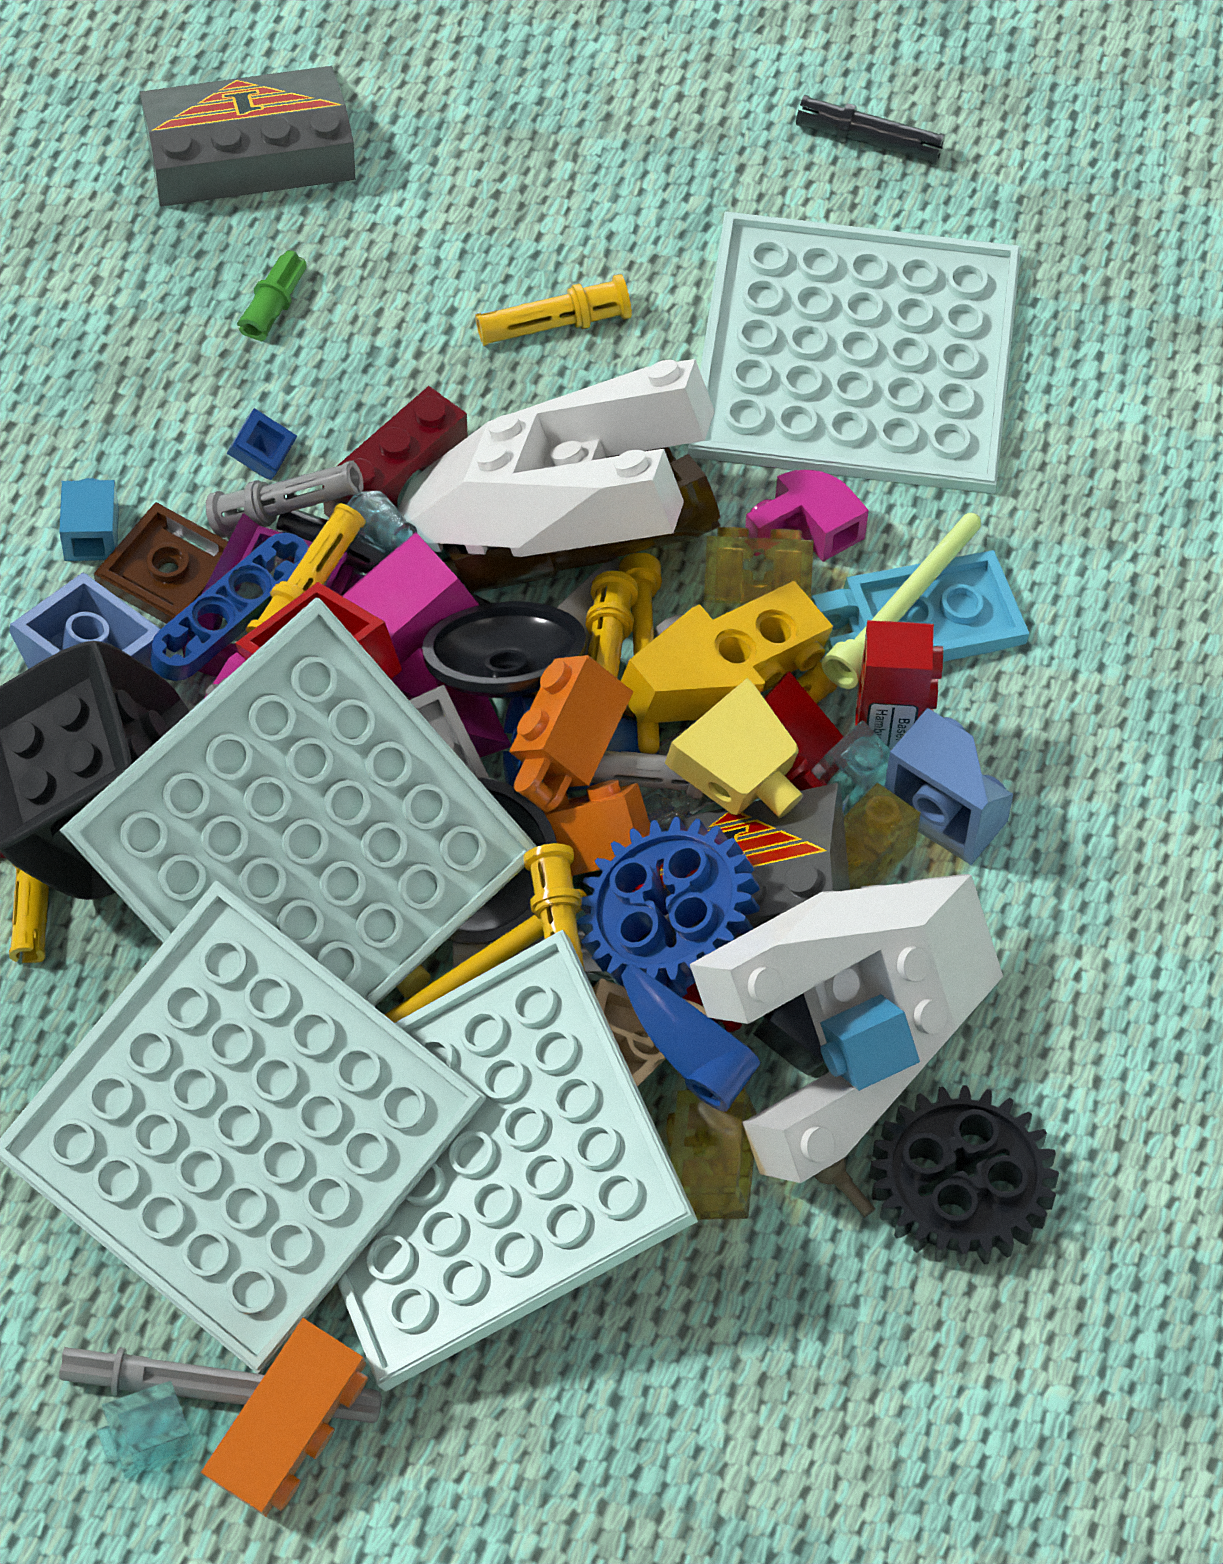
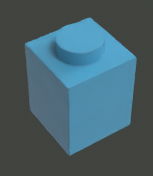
[59,478,119,561]
[820,994,920,1091]

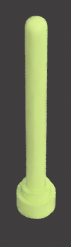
[822,513,981,689]

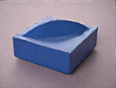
[226,408,297,480]

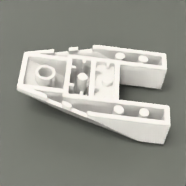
[385,359,715,557]
[690,874,1003,1183]

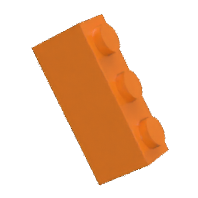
[201,1318,368,1517]

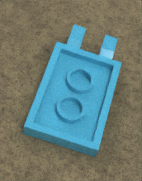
[811,550,1029,662]

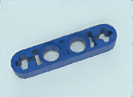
[150,533,309,681]

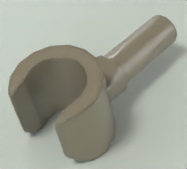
[814,1157,876,1218]

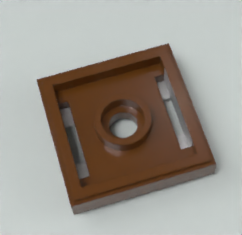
[94,502,228,624]

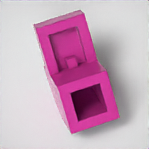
[744,470,869,562]

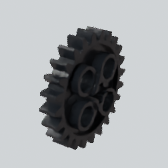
[869,1085,1059,1266]

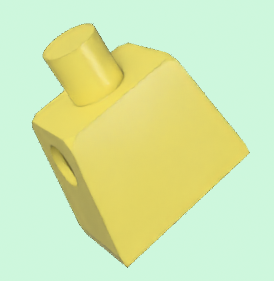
[665,678,803,818]

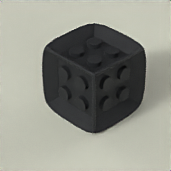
[0,641,190,900]

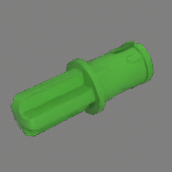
[237,250,307,342]

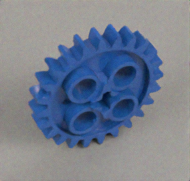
[577,817,760,992]

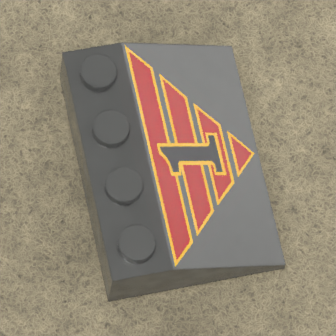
[139,66,356,207]
[633,782,850,947]

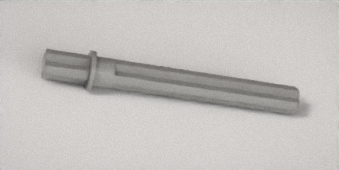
[59,1347,382,1423]

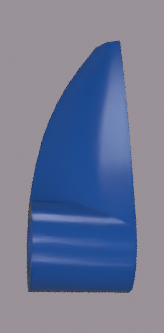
[621,963,760,1111]

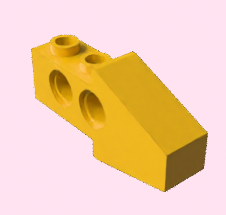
[621,581,834,724]

